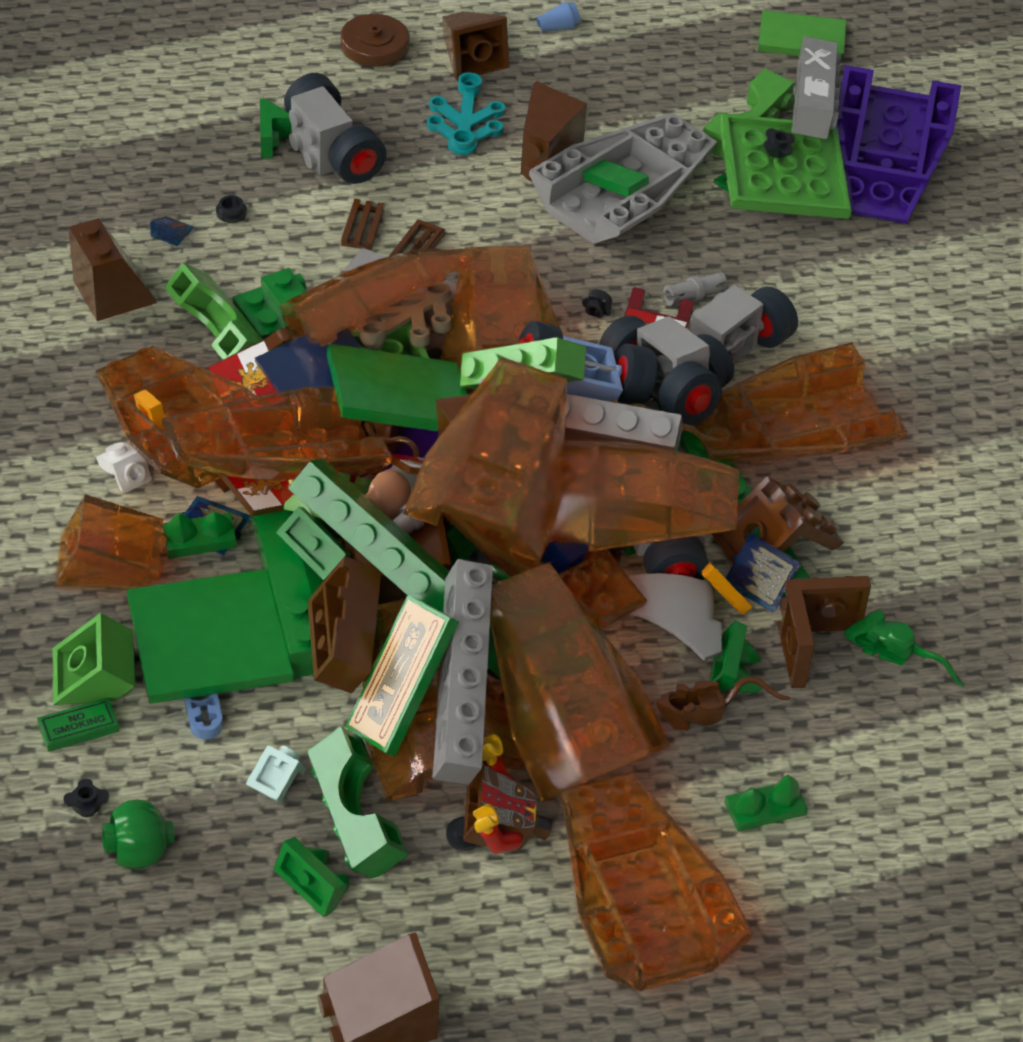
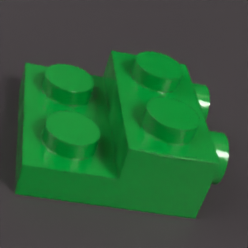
[232,268,321,340]

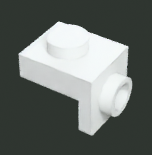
[96,442,152,493]

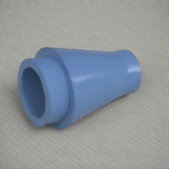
[536,1,580,33]

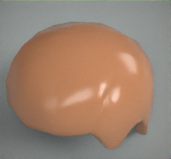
[364,469,411,521]

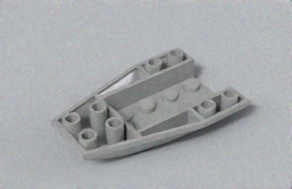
[529,113,717,244]

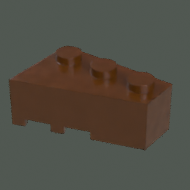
[307,556,381,694]

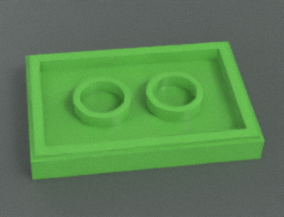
[758,10,846,61]

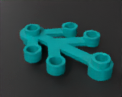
[426,72,505,155]

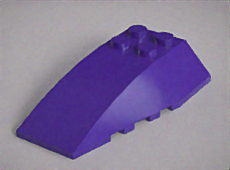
[837,65,961,224]

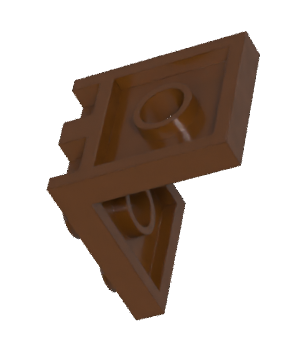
[711,476,844,582]
[777,576,871,688]

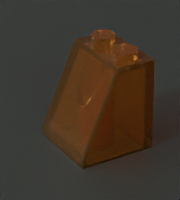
[54,494,166,589]

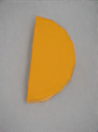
[701,562,752,615]

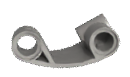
[604,573,722,660]

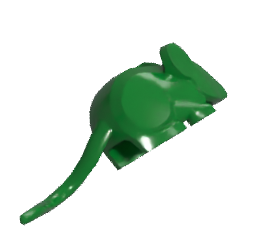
[844,610,965,686]

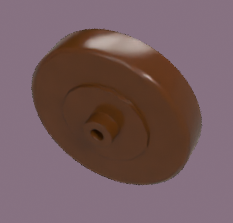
[340,14,410,67]

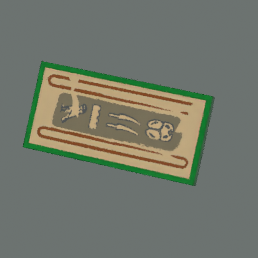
[345,595,459,757]

